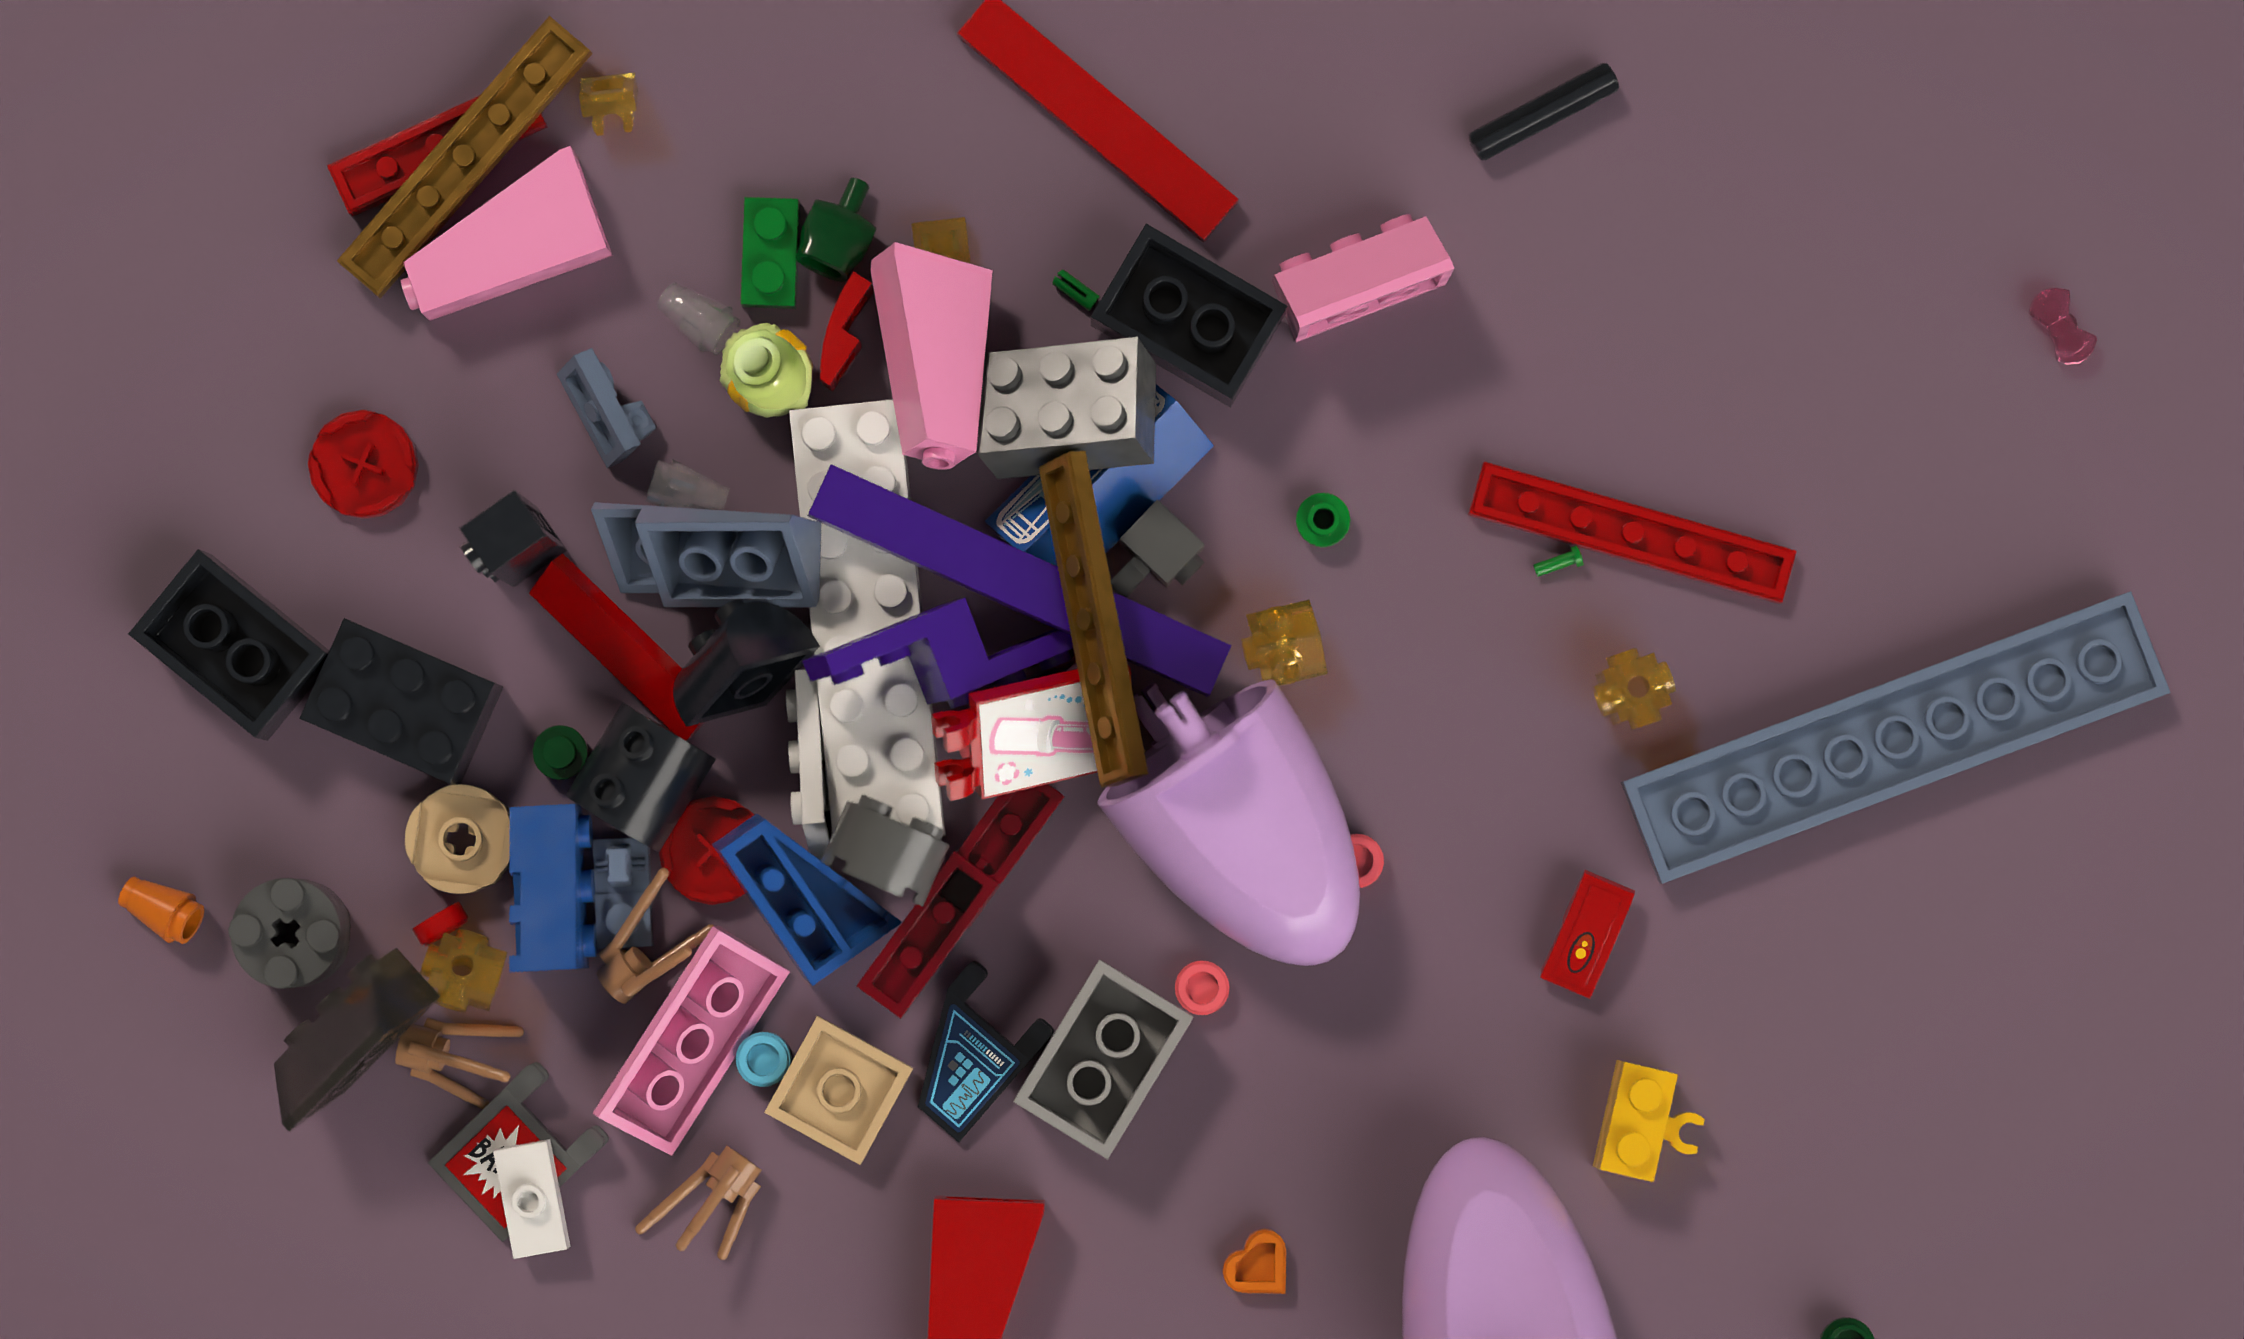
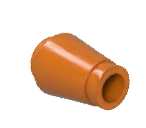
[118,876,205,944]

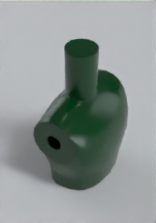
[796,178,877,282]

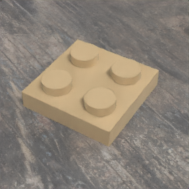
[764,1016,914,1165]

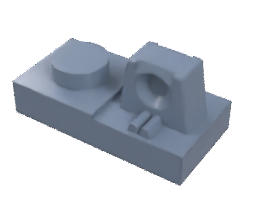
[557,348,656,468]
[593,838,654,949]

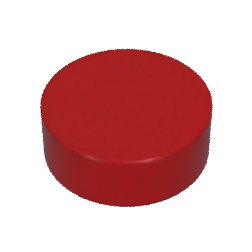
[412,901,469,947]

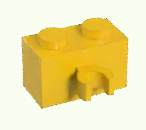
[1593,1060,1704,1182]

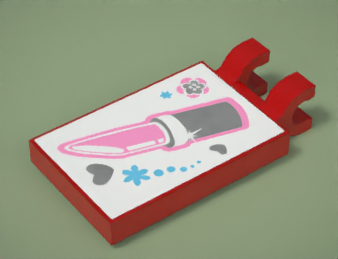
[931,664,1132,801]

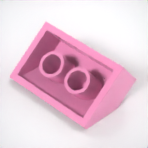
[1272,214,1454,342]

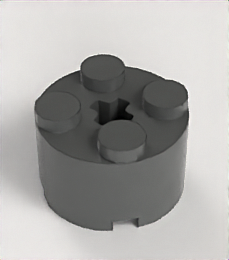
[821,795,950,906]
[228,878,351,988]

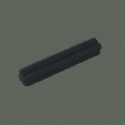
[1469,63,1619,160]

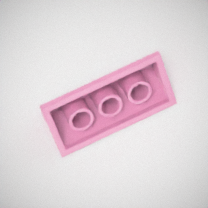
[593,926,790,1156]

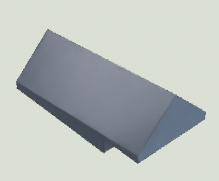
[591,502,821,607]

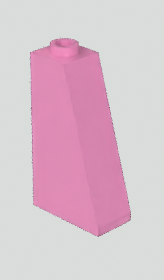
[400,146,613,320]
[870,242,993,470]

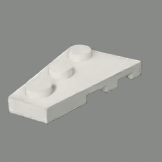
[786,669,830,860]

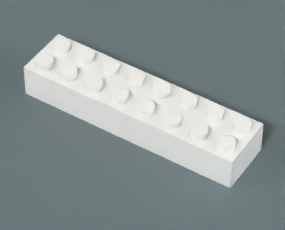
[789,399,946,836]

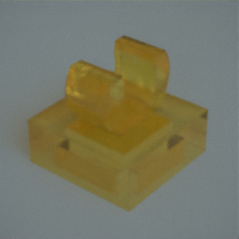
[579,72,638,136]
[911,217,971,264]

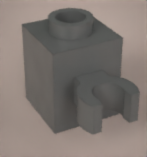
[1111,499,1205,598]

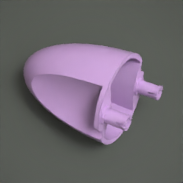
[1098,680,1360,966]
[1402,1137,1617,1339]

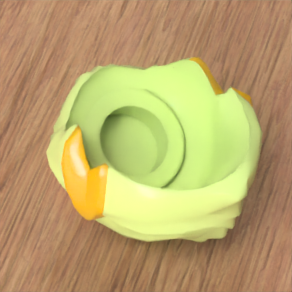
[719,323,813,418]

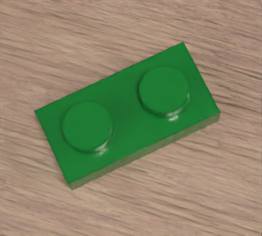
[740,197,800,309]

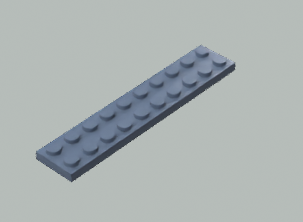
[1621,591,2171,884]

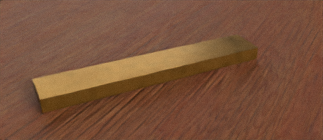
[337,16,592,299]
[1039,451,1148,788]

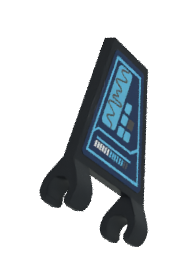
[918,961,1054,1142]

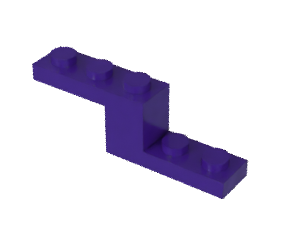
[803,598,1073,709]

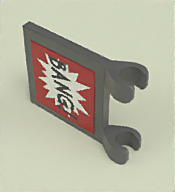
[428,1062,609,1242]

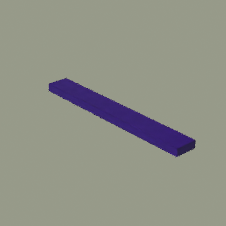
[807,464,1232,697]

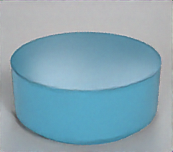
[736,1032,792,1087]

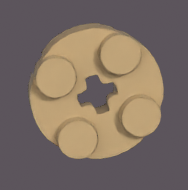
[405,784,510,894]

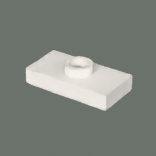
[493,1139,571,1259]

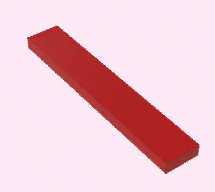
[957,0,1239,243]
[1468,461,1797,604]

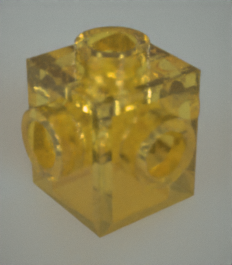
[1241,599,1328,686]
[1592,647,1676,730]
[420,929,508,1013]

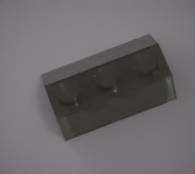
[274,948,441,1132]

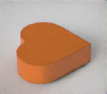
[1222,1228,1286,1294]

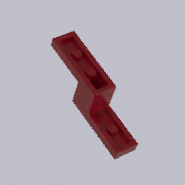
[856,784,1065,1019]

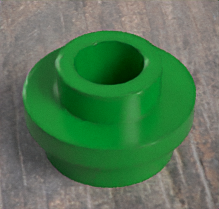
[1296,493,1350,547]

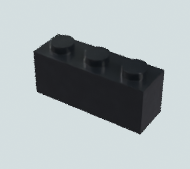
[459,490,567,587]

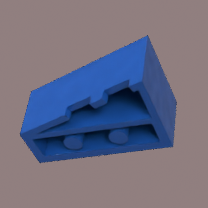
[509,804,598,972]
[712,814,902,986]

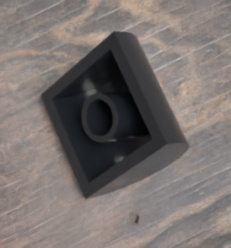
[673,599,820,727]
[566,702,716,852]

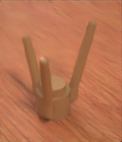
[596,868,714,1004]
[395,1018,524,1109]
[635,1145,762,1260]

